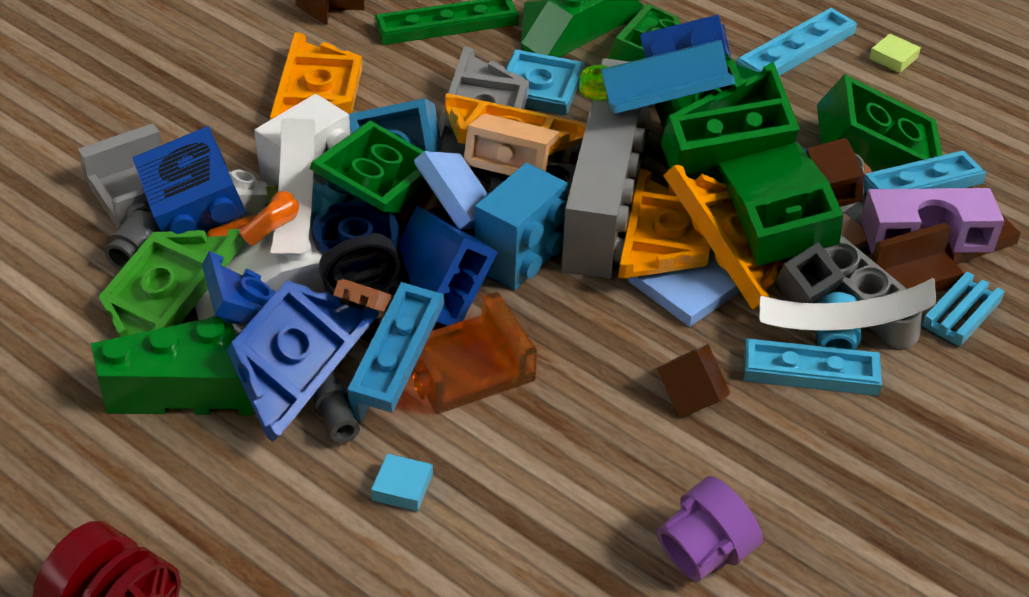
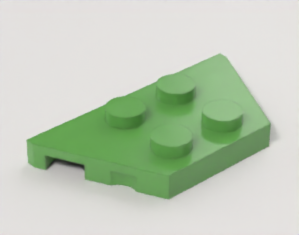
[98,229,246,337]

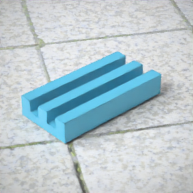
[922,272,1005,347]

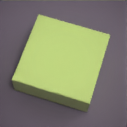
[869,34,921,73]

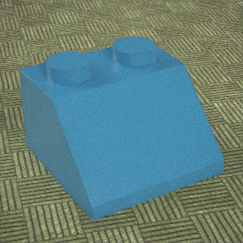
[349,98,442,152]

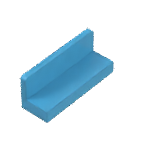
[600,40,735,113]
[347,282,444,421]

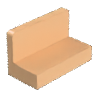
[464,114,559,176]

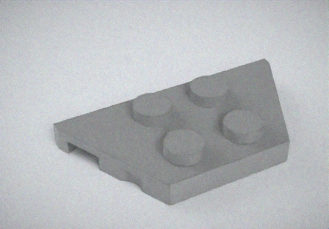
[438,46,529,157]

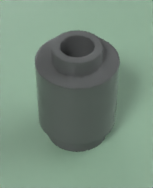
[105,210,161,270]

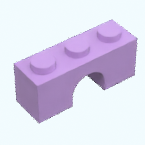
[860,188,1004,254]

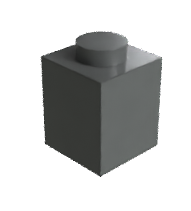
[774,242,845,303]

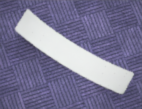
[270,118,315,254]
[759,278,936,331]

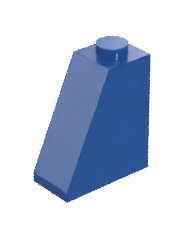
[398,206,498,330]

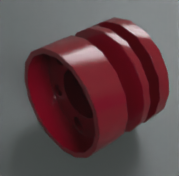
[32,521,181,597]

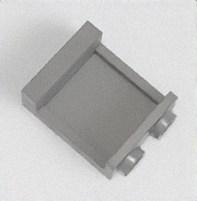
[78,123,162,228]

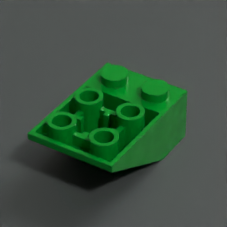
[718,142,843,266]

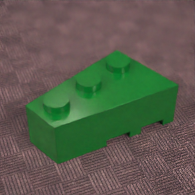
[661,62,800,174]
[91,316,254,416]

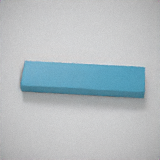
[736,8,857,76]

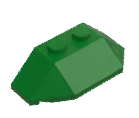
[521,0,644,58]

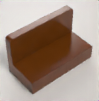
[871,223,964,292]

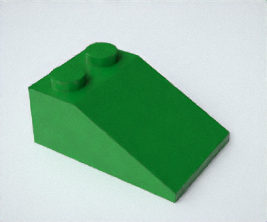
[817,74,943,171]
[309,120,426,213]

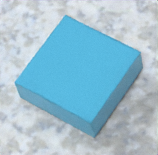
[371,454,433,512]

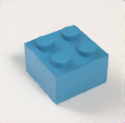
[475,162,568,291]

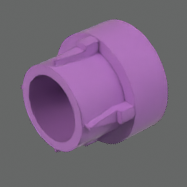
[656,476,763,582]

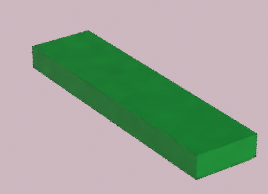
[374,0,519,45]

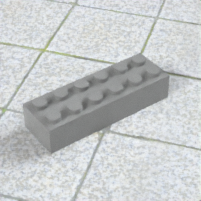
[561,58,651,279]

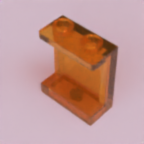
[412,291,537,415]

